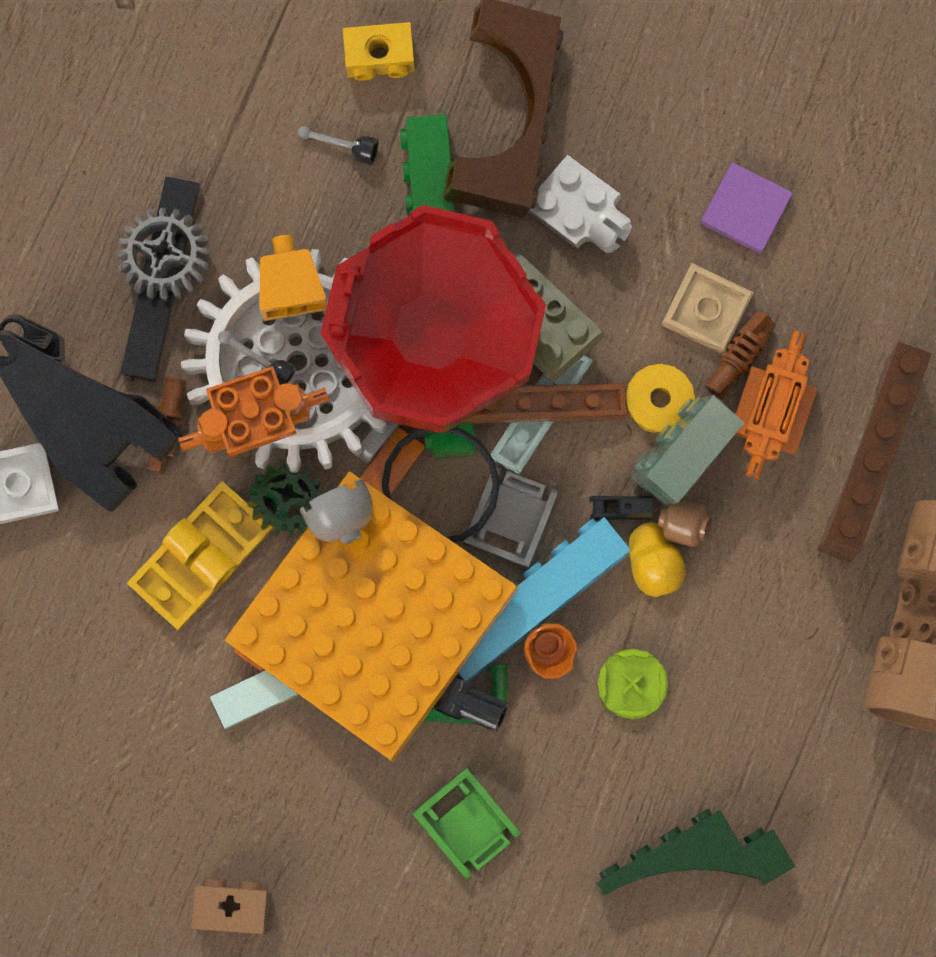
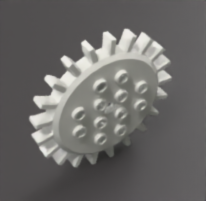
[181,249,387,474]

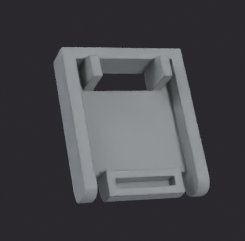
[464,467,559,569]

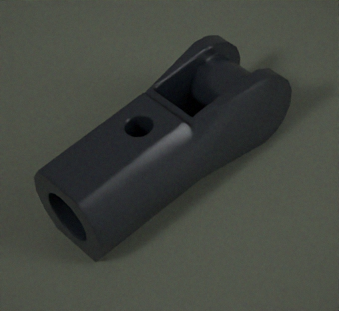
[589,496,653,521]

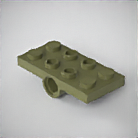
[508,246,605,383]

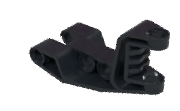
[0,314,184,512]

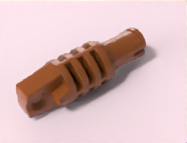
[705,311,776,400]
[145,376,187,474]

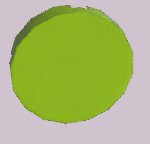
[597,649,668,720]

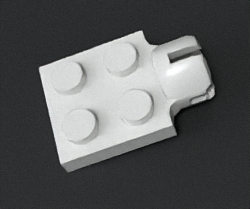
[528,155,632,253]
[0,443,59,524]

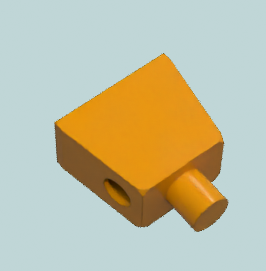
[259,235,327,321]

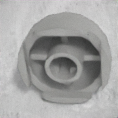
[300,480,373,545]

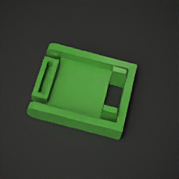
[412,768,521,880]

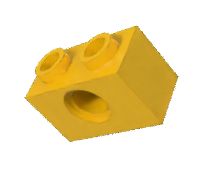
[343,22,415,81]

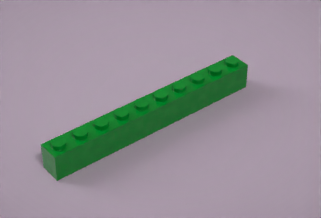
[400,114,475,460]

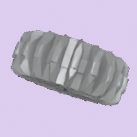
[116,207,211,301]

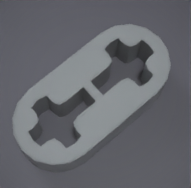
[355,420,403,466]

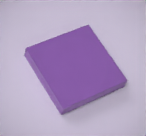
[700,162,793,254]

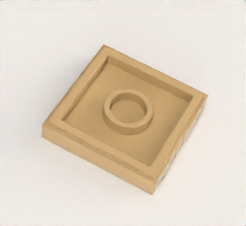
[661,263,754,354]

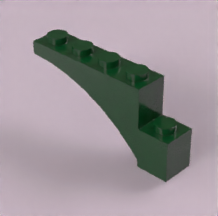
[596,808,796,896]

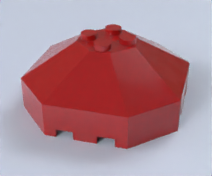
[320,205,546,434]

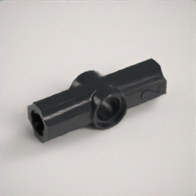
[433,677,509,732]

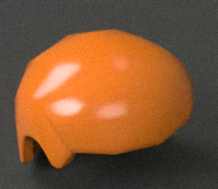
[524,623,578,679]

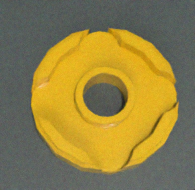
[626,364,695,434]

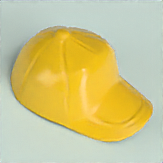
[629,522,687,597]

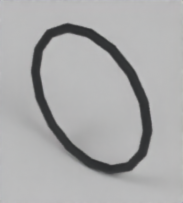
[381,427,500,542]

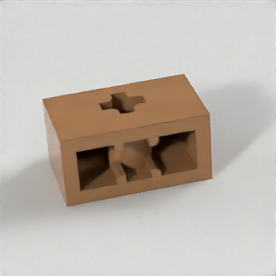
[191,879,270,934]

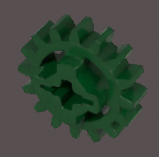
[248,461,324,538]

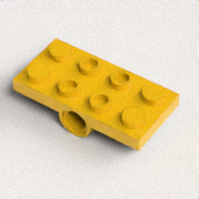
[127,481,274,631]

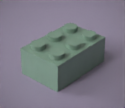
[630,395,745,505]

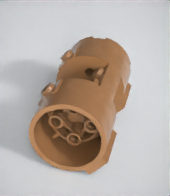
[862,500,936,734]

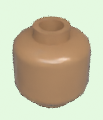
[659,499,713,547]

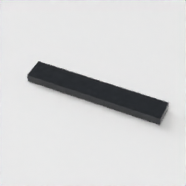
[120,177,200,382]

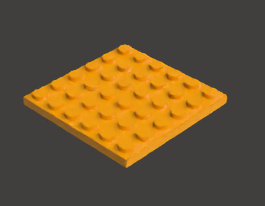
[224,471,519,762]

